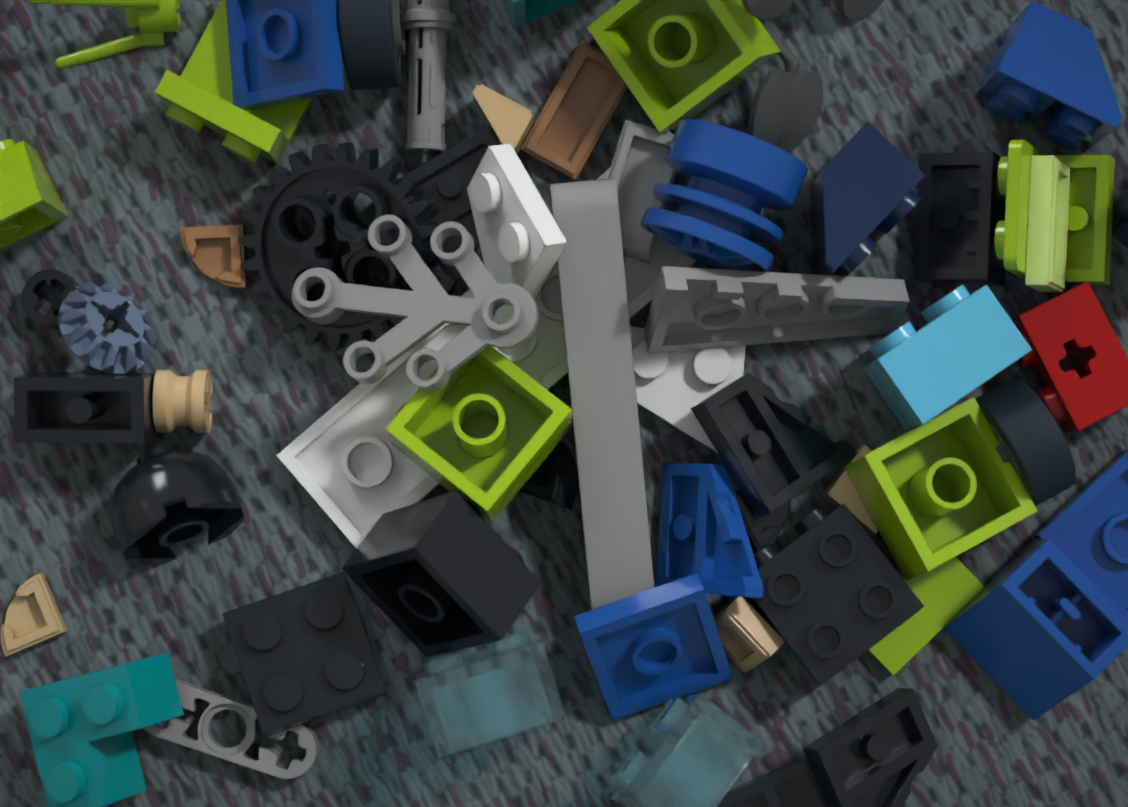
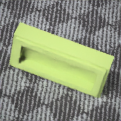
[1025,155,1070,293]

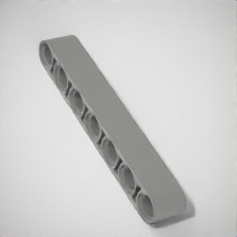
[550,178,654,610]

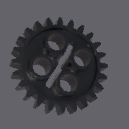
[238,142,446,351]

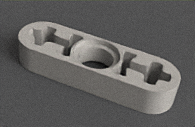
[144,679,319,779]

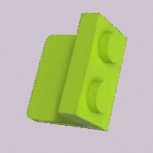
[155,0,314,164]
[995,140,1115,285]

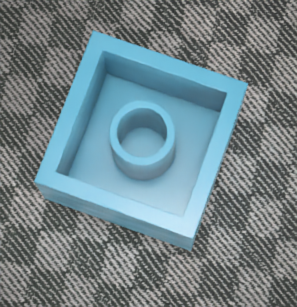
[863,284,1032,430]

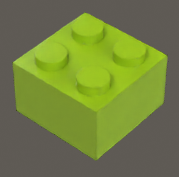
[587,0,781,133]
[385,346,573,524]
[844,397,1038,580]

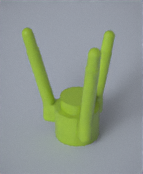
[26,0,180,69]

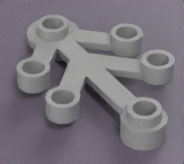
[292,215,539,393]

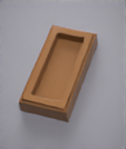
[521,40,628,182]

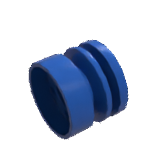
[640,119,808,272]

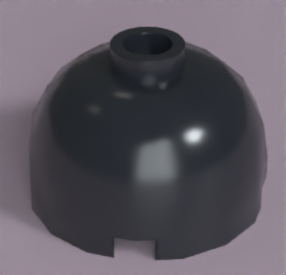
[111,446,244,565]

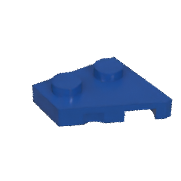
[656,463,763,598]

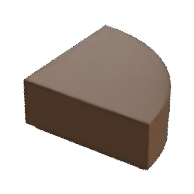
[180,224,247,289]

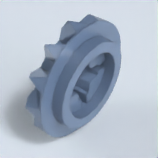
[58,280,159,375]

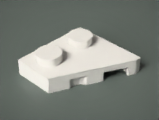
[467,143,567,324]
[630,327,746,454]

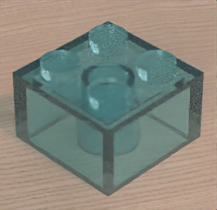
[415,628,566,758]
[608,693,764,807]

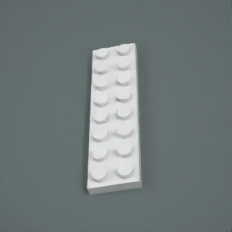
[276,128,698,549]

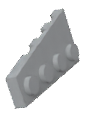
[644,266,909,353]

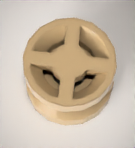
[152,370,213,433]

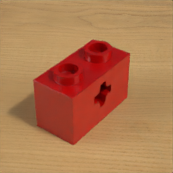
[1011,281,1128,433]

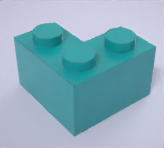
[19,652,184,807]

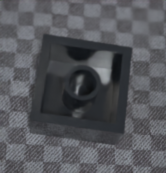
[342,491,541,657]

